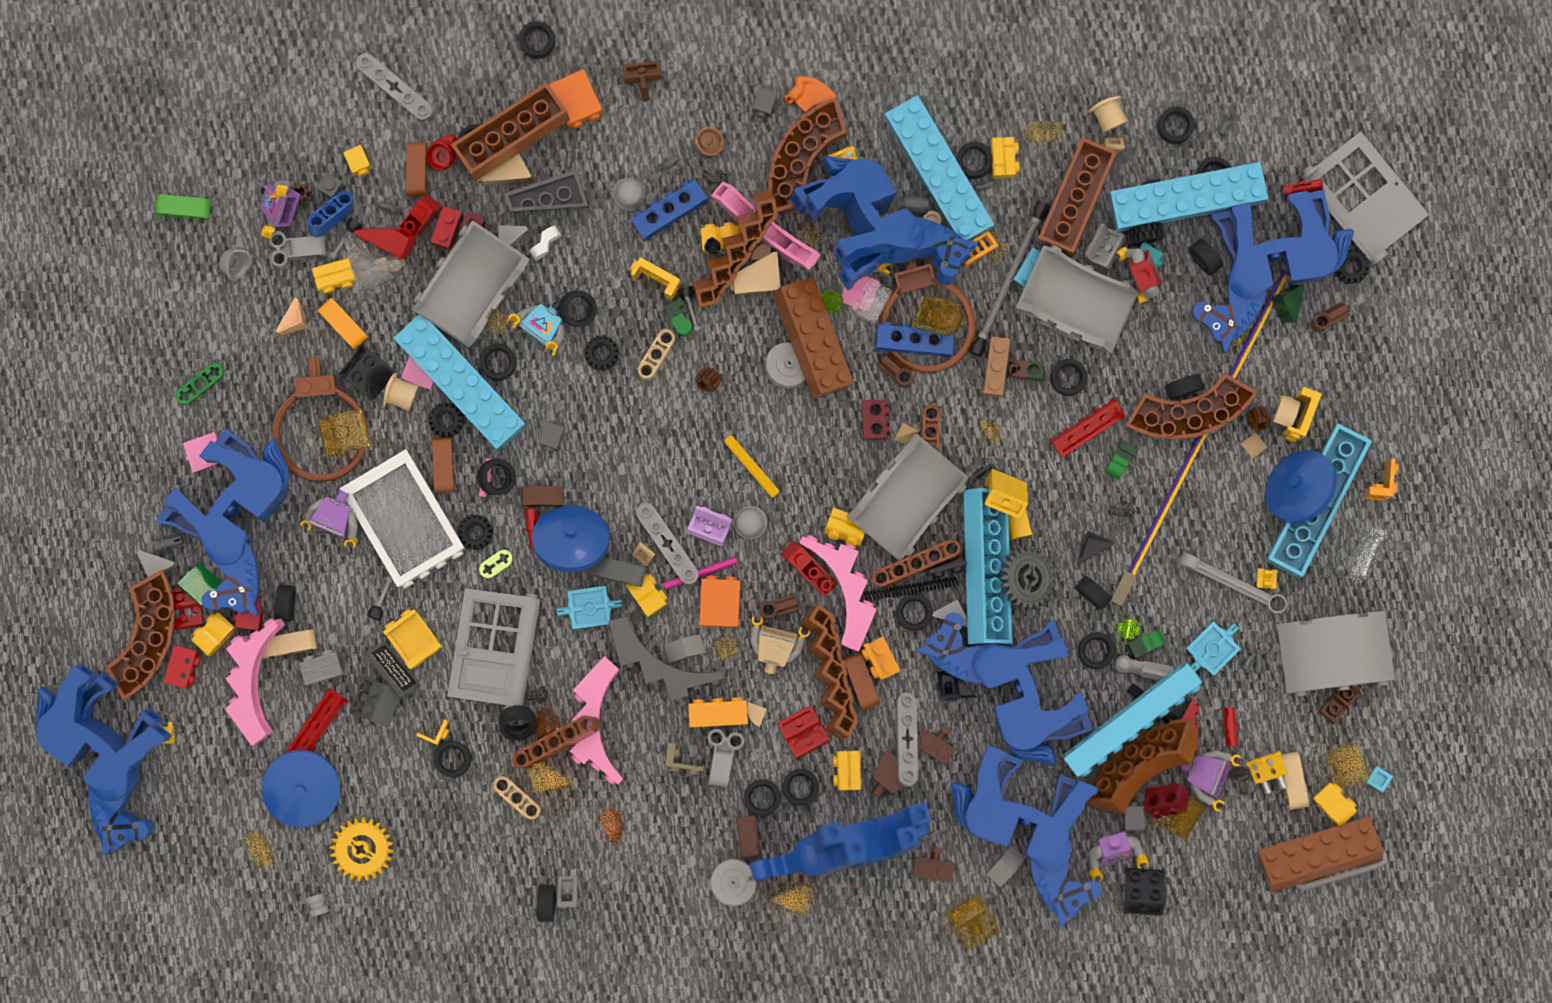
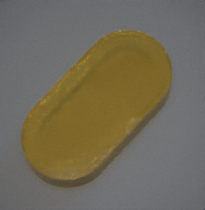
[1024,121,1062,141]
[245,831,274,868]

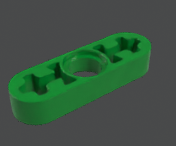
[176,363,224,405]

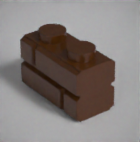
[736,816,761,857]

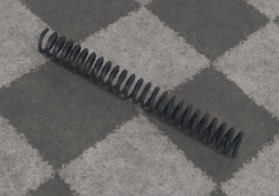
[862,576,958,601]

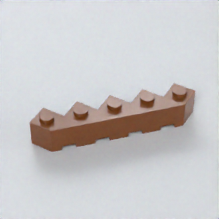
[692,190,778,308]
[801,604,858,740]

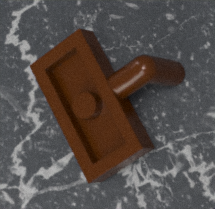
[622,60,662,102]
[917,726,956,765]
[913,846,954,882]

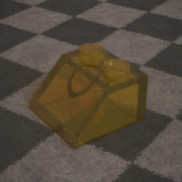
[911,295,964,336]
[318,409,370,457]
[1327,743,1369,788]
[529,763,574,793]
[1146,797,1205,841]
[769,884,815,916]
[946,894,1000,952]

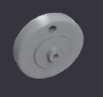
[764,342,805,389]
[710,859,757,906]

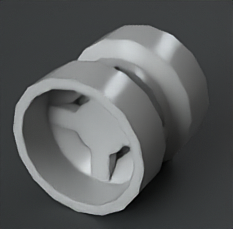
[305,893,329,917]

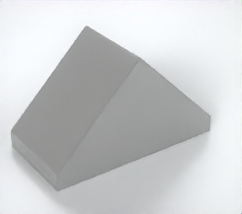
[498,225,530,247]
[137,550,177,577]
[932,600,967,627]
[664,634,706,664]
[986,845,1026,887]
[557,876,578,907]

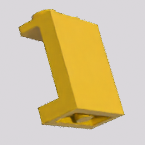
[630,257,681,302]
[1282,387,1321,442]
[984,469,1028,519]
[383,609,443,670]

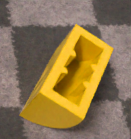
[1008,508,1032,541]

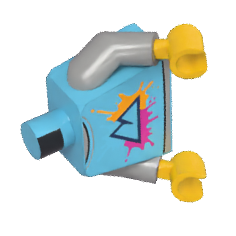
[506,300,565,356]

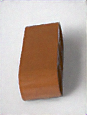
[406,142,427,196]
[921,404,940,452]
[432,437,455,493]
[843,652,880,711]

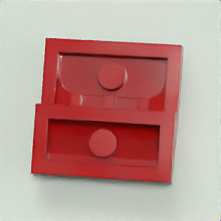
[171,588,204,631]
[777,705,831,760]

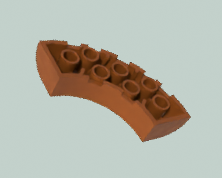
[768,97,847,215]
[1125,373,1258,439]
[105,569,175,701]
[1085,719,1198,814]

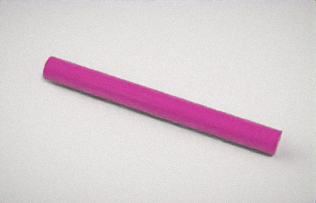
[663,556,738,590]

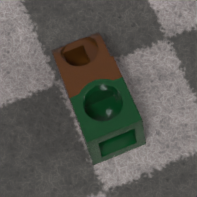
[1008,360,1045,382]

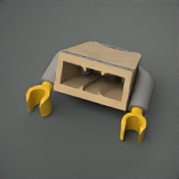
[750,616,810,674]

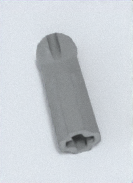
[1114,655,1173,681]

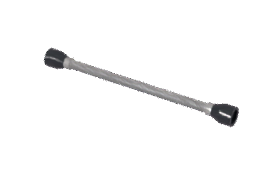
[968,201,1050,357]

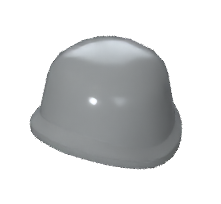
[612,178,645,211]
[219,249,252,281]
[734,506,767,540]

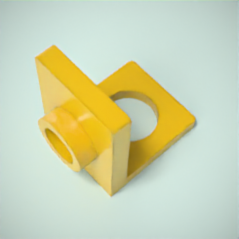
[416,719,450,745]

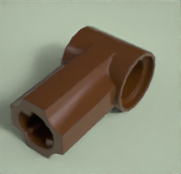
[1311,301,1350,333]
[878,353,913,388]
[759,594,798,620]

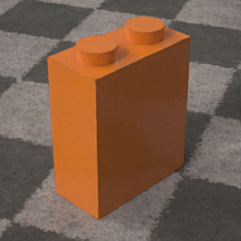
[549,69,603,129]
[699,576,740,628]

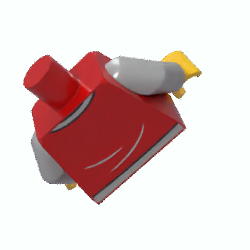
[1115,247,1163,304]

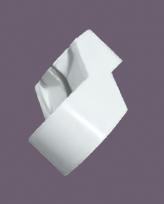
[529,225,561,261]

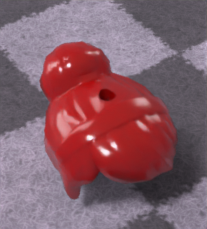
[425,134,457,171]

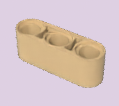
[638,329,675,381]
[262,630,317,659]
[1281,752,1309,810]
[493,776,541,819]

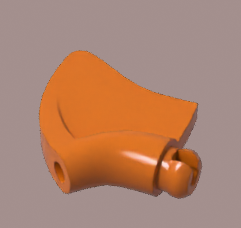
[784,77,836,113]

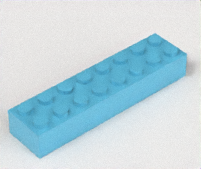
[884,95,994,241]
[1108,162,1268,233]
[394,315,526,452]
[1265,423,1372,579]
[964,488,1012,645]
[1062,661,1202,777]

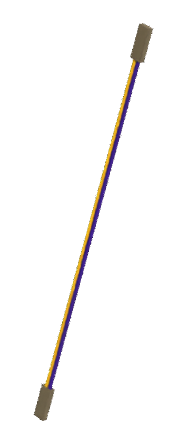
[1111,263,1287,606]

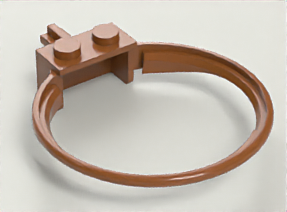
[880,259,976,373]
[272,357,368,481]

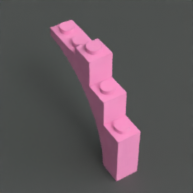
[711,182,821,270]
[799,535,876,652]
[225,618,285,746]
[570,656,624,785]

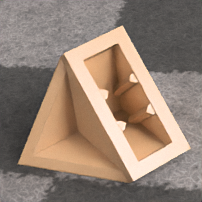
[276,298,308,335]

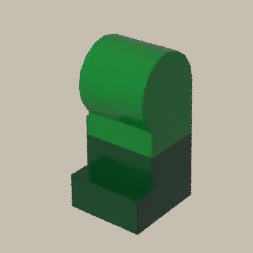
[663,298,692,336]
[1105,441,1137,480]
[1126,630,1166,659]

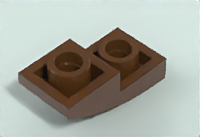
[521,486,563,508]
[1319,686,1360,724]

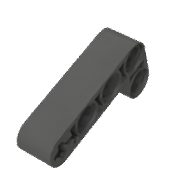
[579,557,647,587]

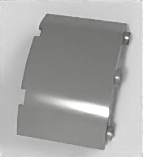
[412,220,530,348]
[1016,245,1138,354]
[847,433,969,561]
[1277,611,1395,697]

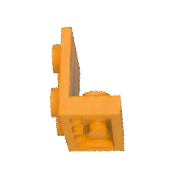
[1363,458,1398,501]
[861,637,900,681]

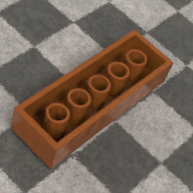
[451,82,570,182]
[1036,137,1117,258]
[773,277,854,399]
[1258,816,1384,893]

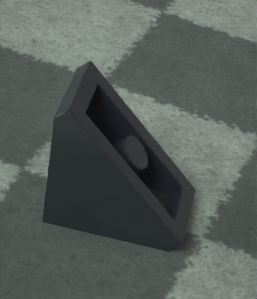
[1077,531,1114,564]
[937,671,976,701]

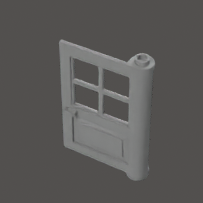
[1302,131,1429,266]
[447,588,541,710]

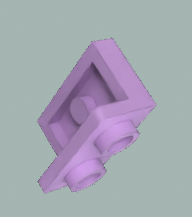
[686,506,732,547]

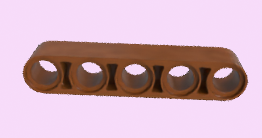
[872,540,963,588]
[512,715,600,769]

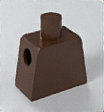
[871,750,902,799]

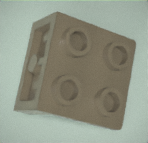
[665,742,705,775]

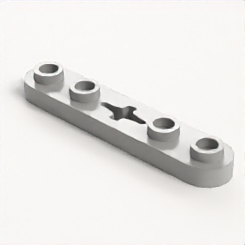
[356,53,433,121]
[636,503,699,585]
[896,692,918,787]
[1295,851,1387,891]

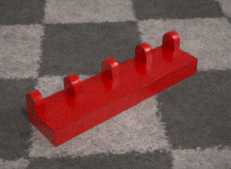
[1049,398,1125,458]
[286,688,349,752]

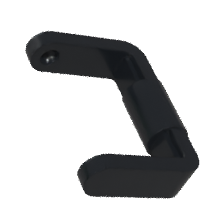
[969,464,998,489]

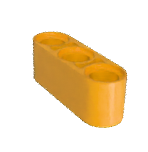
[317,298,368,350]

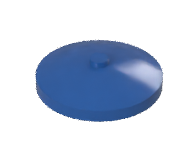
[1265,450,1337,524]
[532,506,609,572]
[262,750,341,827]

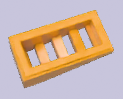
[962,230,998,268]

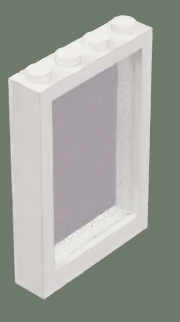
[340,449,465,589]

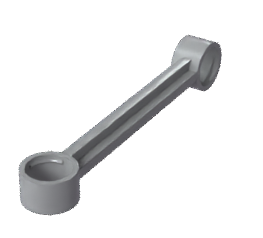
[1179,553,1287,614]

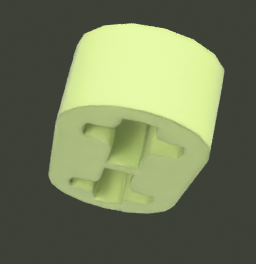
[479,550,513,578]

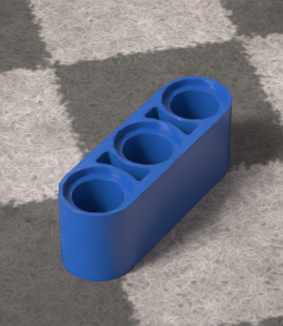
[308,191,354,237]

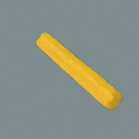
[724,435,779,498]

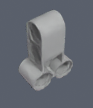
[269,231,327,270]
[708,729,745,788]

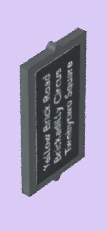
[365,641,421,698]

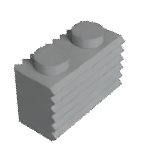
[299,650,345,686]

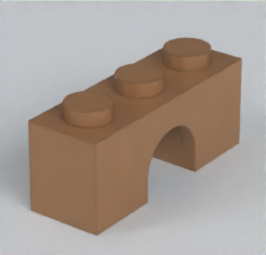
[982,336,1010,398]

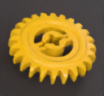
[329,817,394,881]

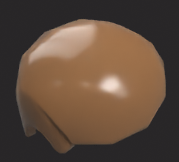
[695,127,723,156]

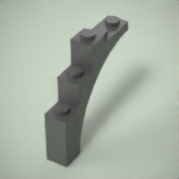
[609,616,724,703]

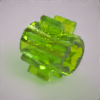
[822,289,843,313]
[1117,619,1141,640]

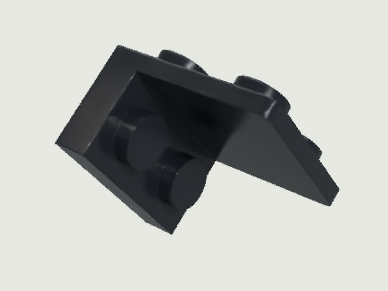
[338,345,396,401]
[926,545,966,579]
[1123,868,1165,916]

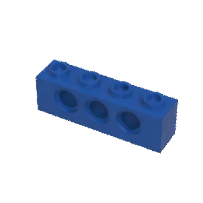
[631,180,708,242]
[874,322,954,357]

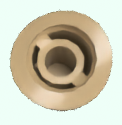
[1088,96,1128,133]
[383,373,419,412]

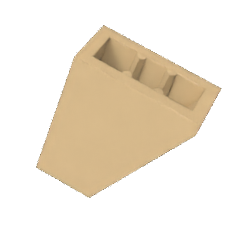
[477,154,533,185]
[730,252,780,295]

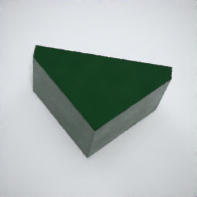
[1271,285,1305,323]

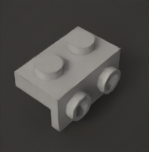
[1085,223,1127,270]

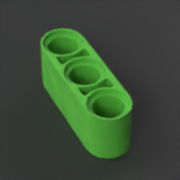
[154,194,211,220]

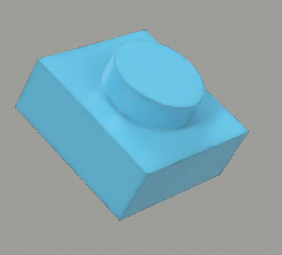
[1365,766,1393,793]

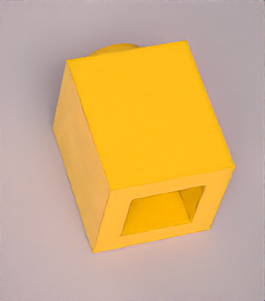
[343,145,372,177]

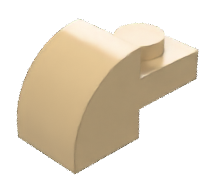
[1273,395,1300,427]

